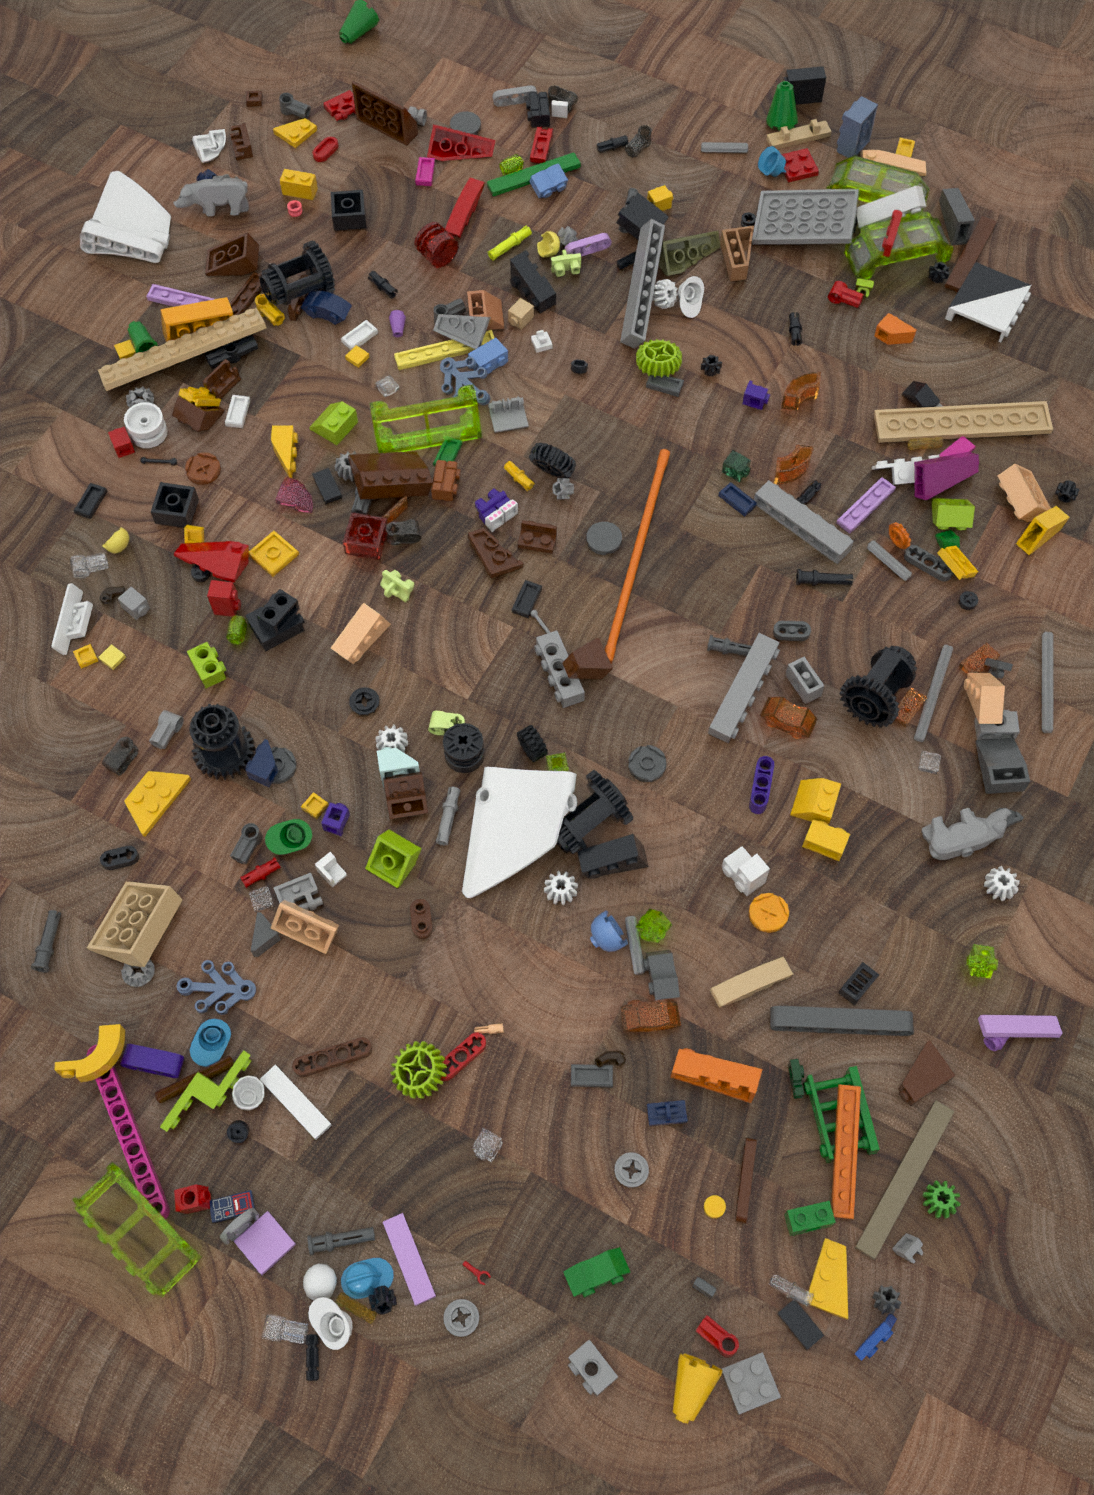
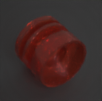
[414,222,459,268]

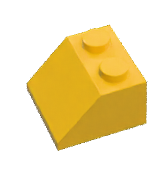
[790,778,841,825]

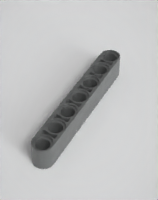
[770,1006,914,1036]

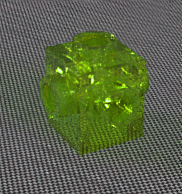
[635,908,672,943]
[966,944,998,979]

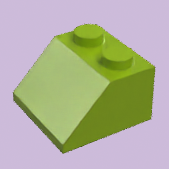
[309,401,358,445]
[932,498,975,530]
[365,830,422,888]

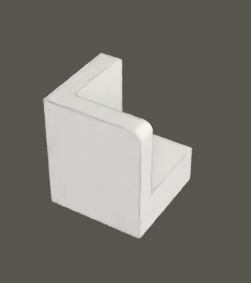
[315,852,347,888]

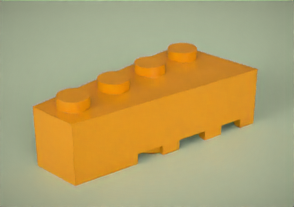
[160,297,233,342]

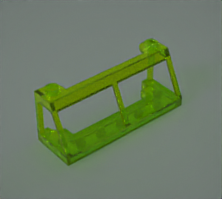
[369,384,482,453]

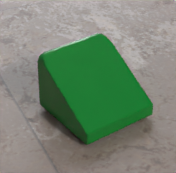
[935,530,960,549]

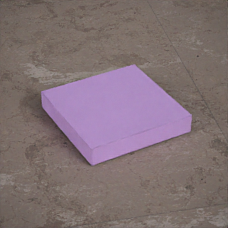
[234,1211,296,1275]

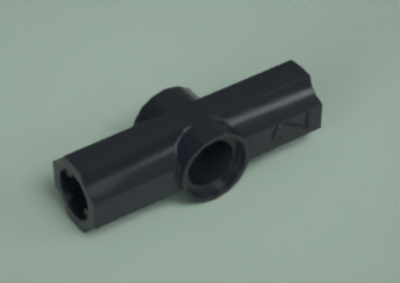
[205,335,258,369]

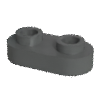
[773,621,811,641]

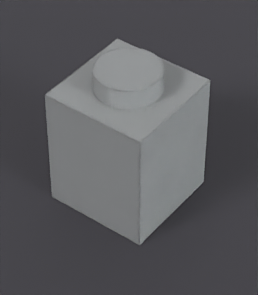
[117,587,150,620]

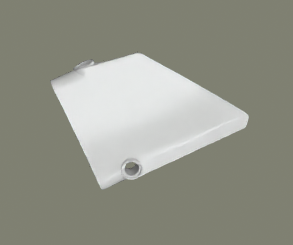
[80,171,171,263]
[462,767,577,898]

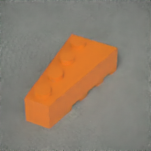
[671,1048,762,1103]

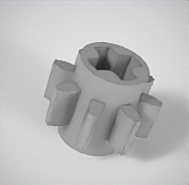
[557,226,578,246]
[552,478,574,499]

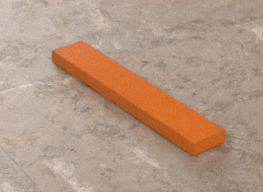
[831,1085,861,1219]

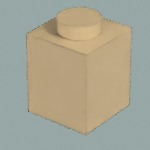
[508,298,534,330]

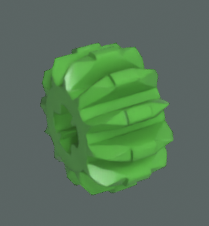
[923,1181,961,1219]

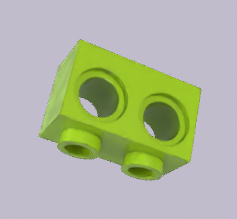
[187,642,227,689]

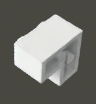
[722,846,770,896]

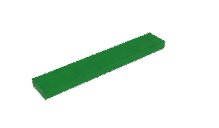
[487,152,581,197]

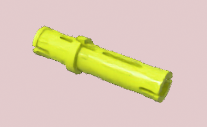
[487,225,532,261]

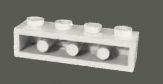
[856,186,926,230]

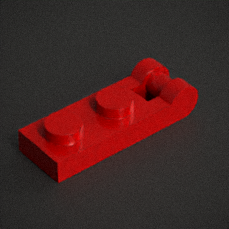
[530,127,553,163]
[882,210,902,257]

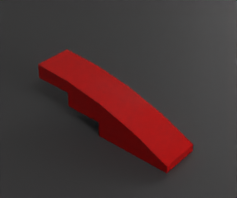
[444,178,485,238]

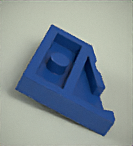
[855,1313,897,1361]

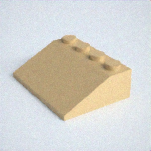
[87,881,182,967]

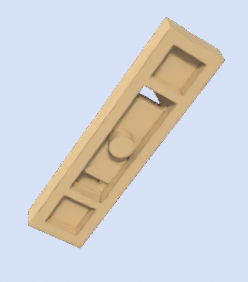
[766,119,832,149]

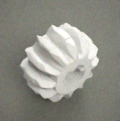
[652,279,678,309]
[376,724,408,753]
[984,866,1019,901]
[544,870,578,905]

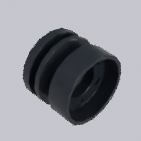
[443,723,485,773]

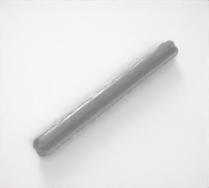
[1042,632,1053,733]
[914,645,953,742]

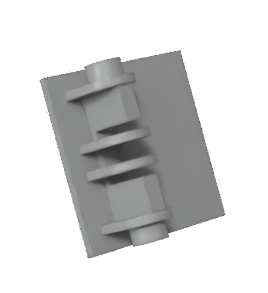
[488,396,529,433]

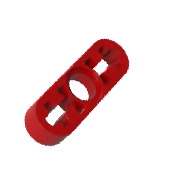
[440,1033,486,1081]

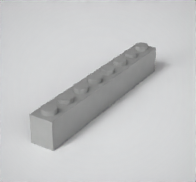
[620,219,665,349]

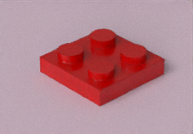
[782,148,819,183]

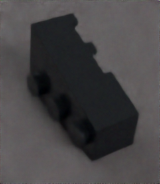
[510,250,556,313]
[577,834,649,879]

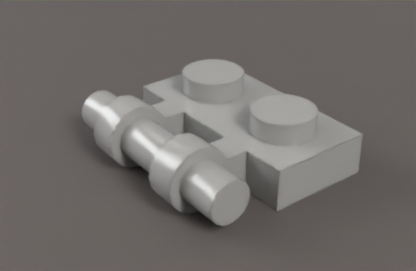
[273,873,323,911]

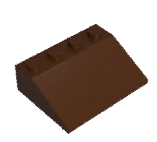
[352,81,418,146]
[348,451,433,500]

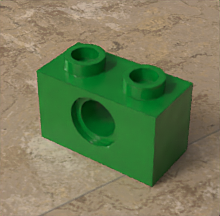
[784,1201,836,1236]

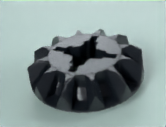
[349,687,379,716]

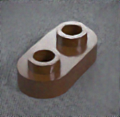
[410,899,433,939]

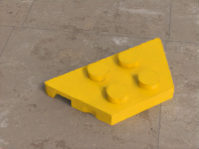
[124,771,191,837]

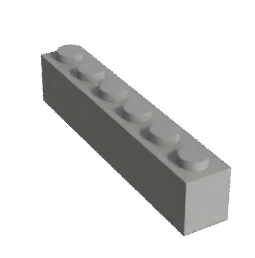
[754,480,854,565]
[708,633,780,743]

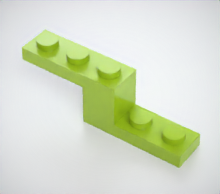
[160,1050,252,1132]

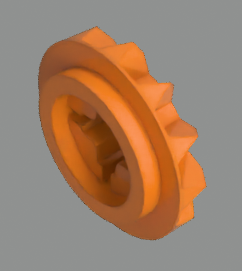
[889,522,911,549]

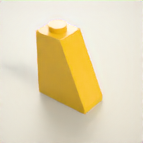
[1016,506,1070,555]

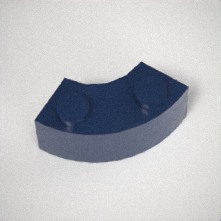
[301,291,352,325]

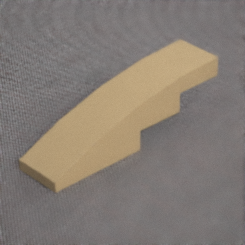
[710,957,793,1008]

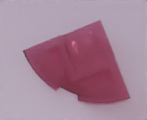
[275,477,313,513]

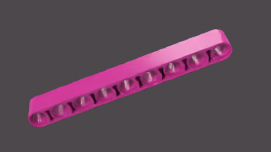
[87,1045,170,1221]

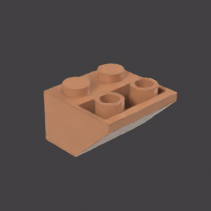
[467,290,504,330]

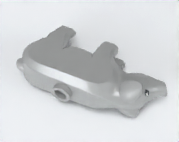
[173,176,249,216]
[922,808,1012,860]

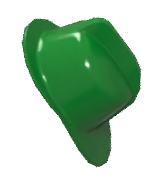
[265,819,312,855]

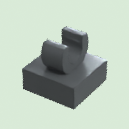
[985,658,1013,679]

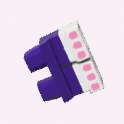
[475,489,518,532]

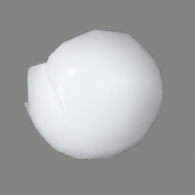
[232,1076,264,1111]
[303,1263,337,1301]

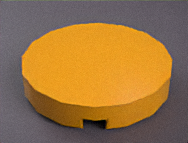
[749,893,789,933]

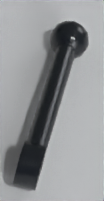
[140,457,177,466]

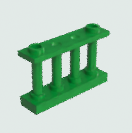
[803,1066,880,1163]

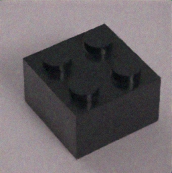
[330,190,367,231]
[151,482,199,528]

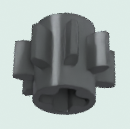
[872,1285,902,1315]

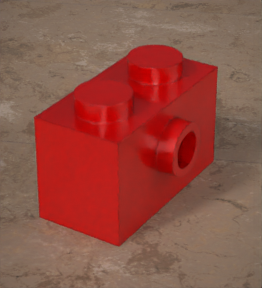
[207,580,241,617]

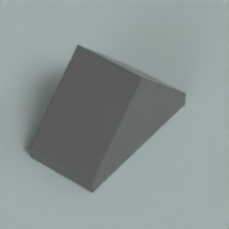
[251,912,281,957]

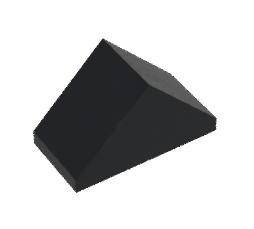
[902,381,940,408]

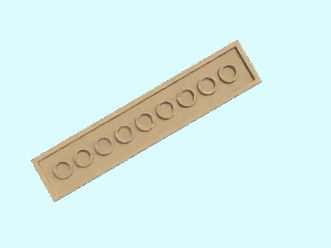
[98,308,267,391]
[874,401,1053,443]

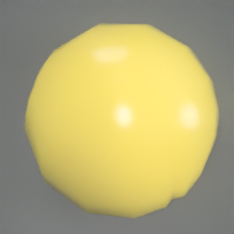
[537,231,560,258]
[102,527,130,554]

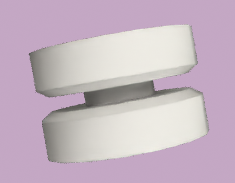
[124,402,168,448]

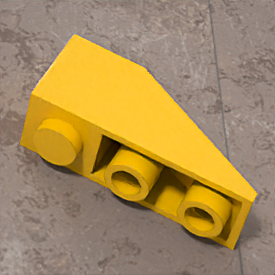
[271,425,298,479]

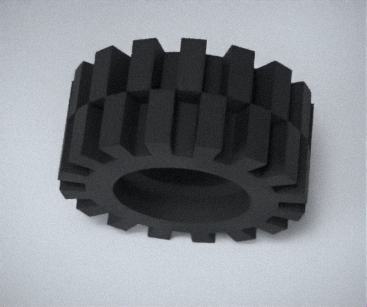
[516,725,548,762]

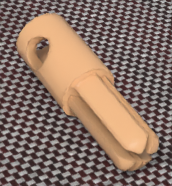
[474,1023,504,1034]

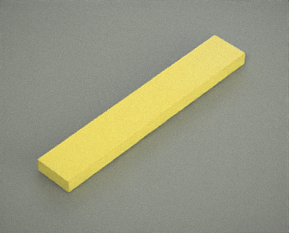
[394,330,495,370]

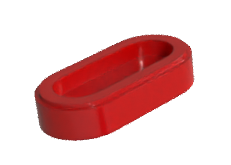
[312,136,339,162]

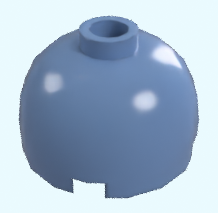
[590,911,628,952]

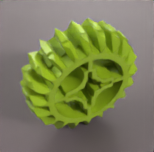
[636,338,682,378]
[390,1041,447,1099]

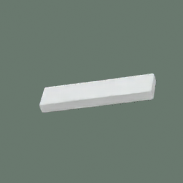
[260,1065,332,1140]

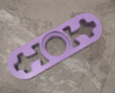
[564,233,612,256]

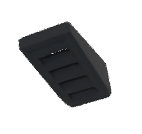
[838,962,879,1006]

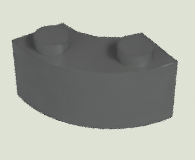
[643,950,680,1000]

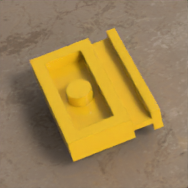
[178,387,221,406]
[937,546,978,580]

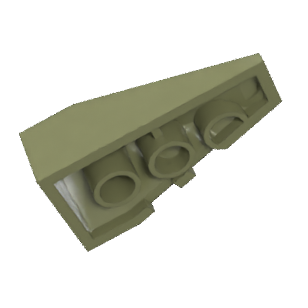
[658,230,720,276]

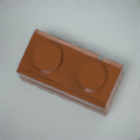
[431,460,461,501]

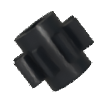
[928,262,949,283]
[700,355,722,377]
[1055,480,1080,503]
[368,1286,397,1315]

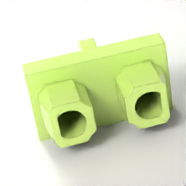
[551,250,581,277]
[380,570,414,602]

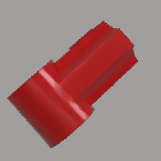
[828,281,864,308]
[695,1316,739,1358]

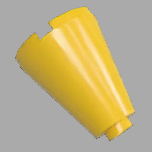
[673,1353,723,1424]

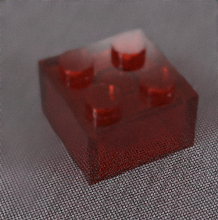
[343,512,389,560]

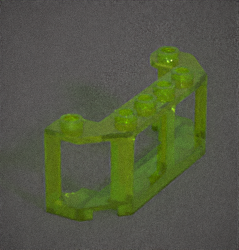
[72,1162,202,1297]

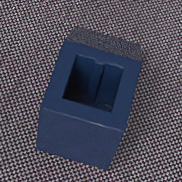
[246,739,279,787]

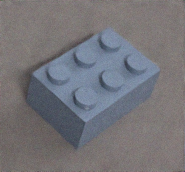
[837,96,878,160]

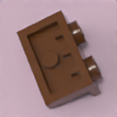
[517,520,557,554]

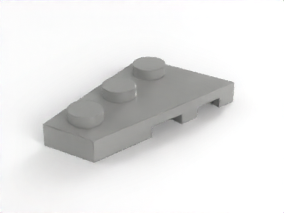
[433,314,491,349]

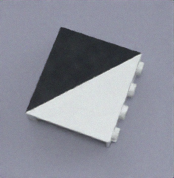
[945,262,1031,342]

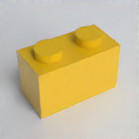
[280,169,318,200]
[802,820,850,861]

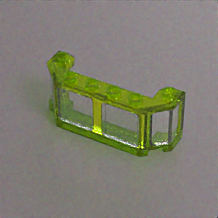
[826,155,930,229]
[844,211,954,280]

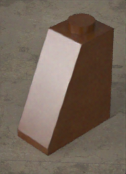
[562,638,613,679]
[898,1040,956,1106]

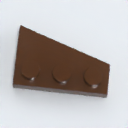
[467,528,524,578]

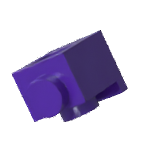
[742,381,771,410]
[321,803,350,836]

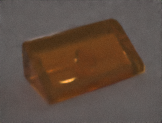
[375,496,408,530]

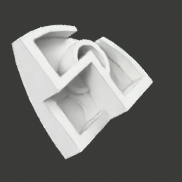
[192,129,226,163]

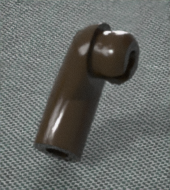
[99,586,125,604]
[595,1051,626,1068]

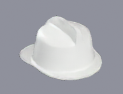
[677,276,704,318]
[308,1297,353,1350]

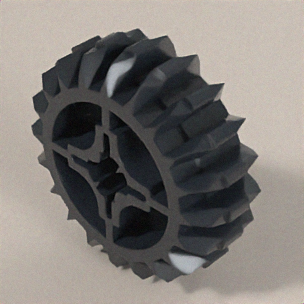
[529,443,576,478]

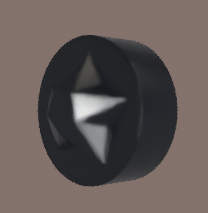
[571,360,588,374]
[191,565,210,582]
[958,591,978,610]
[227,1120,250,1143]

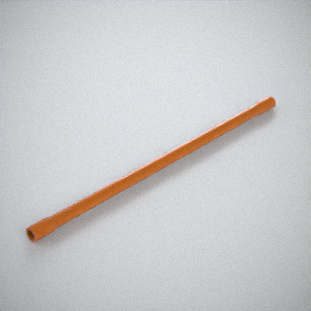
[604,449,670,664]

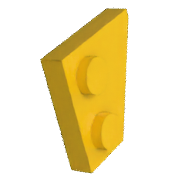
[273,118,317,148]

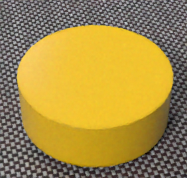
[704,1195,726,1219]

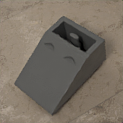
[975,738,1030,794]

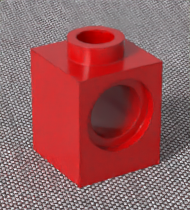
[108,426,135,458]
[174,1184,211,1214]

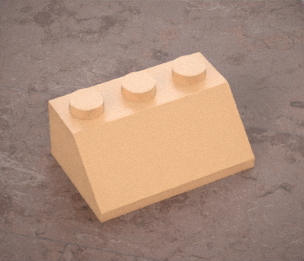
[998,464,1051,522]
[271,900,339,954]

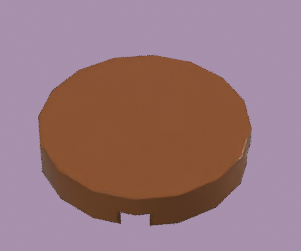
[185,452,221,485]

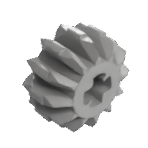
[335,451,356,482]

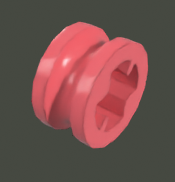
[287,200,303,217]

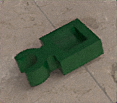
[788,1059,804,1099]

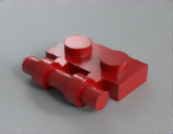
[323,90,356,121]

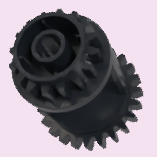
[259,240,335,306]
[839,646,917,728]
[189,704,256,780]
[556,770,634,854]

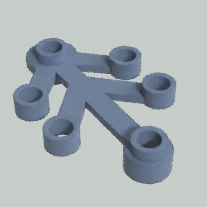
[440,357,490,405]
[177,960,256,1015]

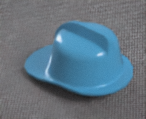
[758,146,786,177]
[190,1019,231,1067]
[341,1258,393,1299]

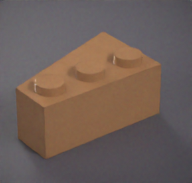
[720,226,754,282]

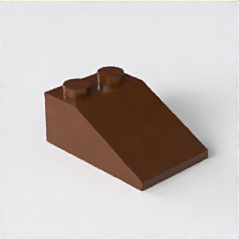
[205,232,259,276]

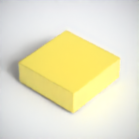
[98,644,126,670]

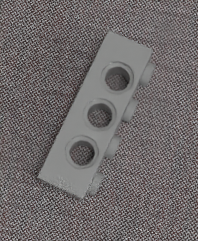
[534,630,585,708]

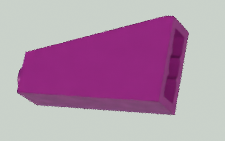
[914,452,979,500]

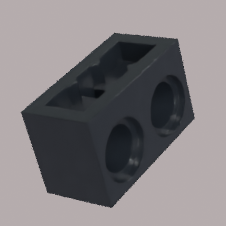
[256,589,300,636]

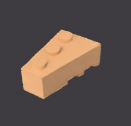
[331,603,391,664]
[964,673,1005,724]

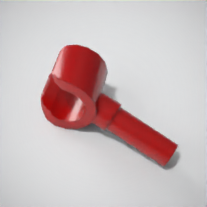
[463,1261,491,1285]

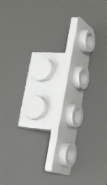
[872,455,939,485]
[51,583,93,655]

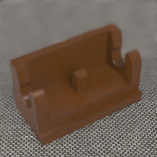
[230,123,253,160]
[202,359,241,399]

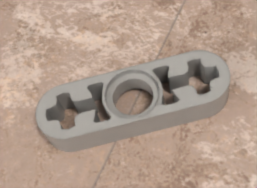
[492,85,538,107]

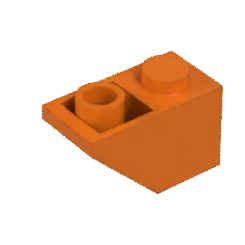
[874,313,917,345]

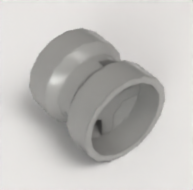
[408,106,427,126]

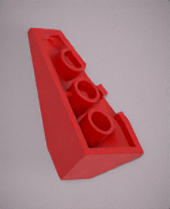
[427,124,496,161]
[174,541,249,582]

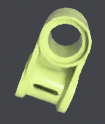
[428,711,465,735]

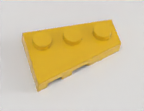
[805,1238,848,1320]

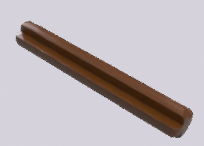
[155,1056,234,1103]

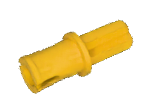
[504,461,535,491]

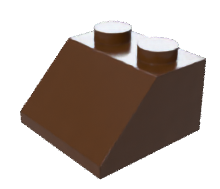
[172,396,225,432]

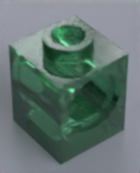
[722,450,751,482]

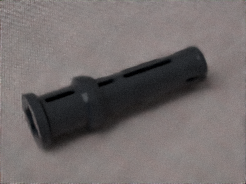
[796,569,853,586]

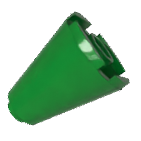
[339,0,380,44]
[766,81,798,130]

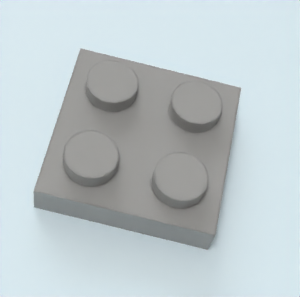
[722,1352,781,1415]

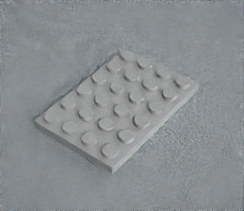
[752,189,859,245]

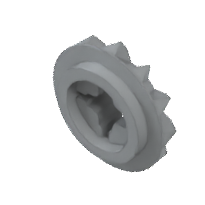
[126,386,154,408]
[121,959,155,987]
[615,1152,649,1188]
[444,1299,479,1337]

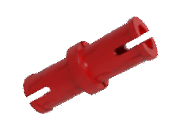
[240,857,281,888]

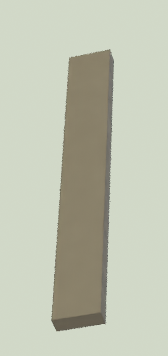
[855,1100,955,1260]

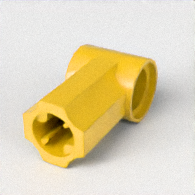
[255,294,285,326]

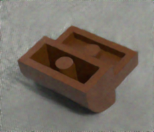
[383,772,428,819]

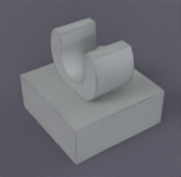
[892,1233,923,1264]

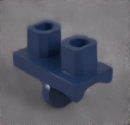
[647,1100,688,1126]

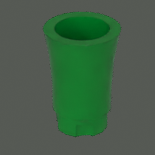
[127,321,158,353]

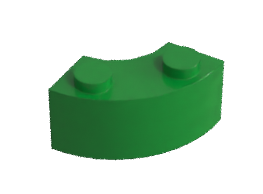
[563,1247,630,1298]

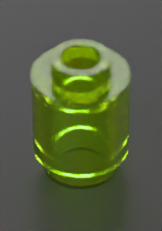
[499,154,524,175]
[226,615,247,644]

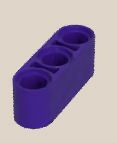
[749,756,774,814]
[120,1044,185,1078]

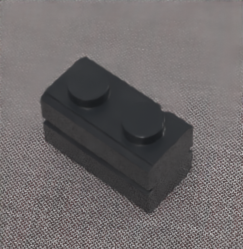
[526,92,550,128]

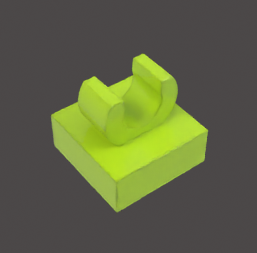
[855,278,874,298]

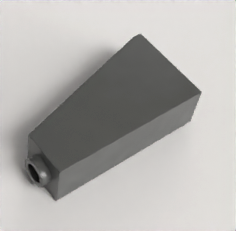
[939,188,975,245]

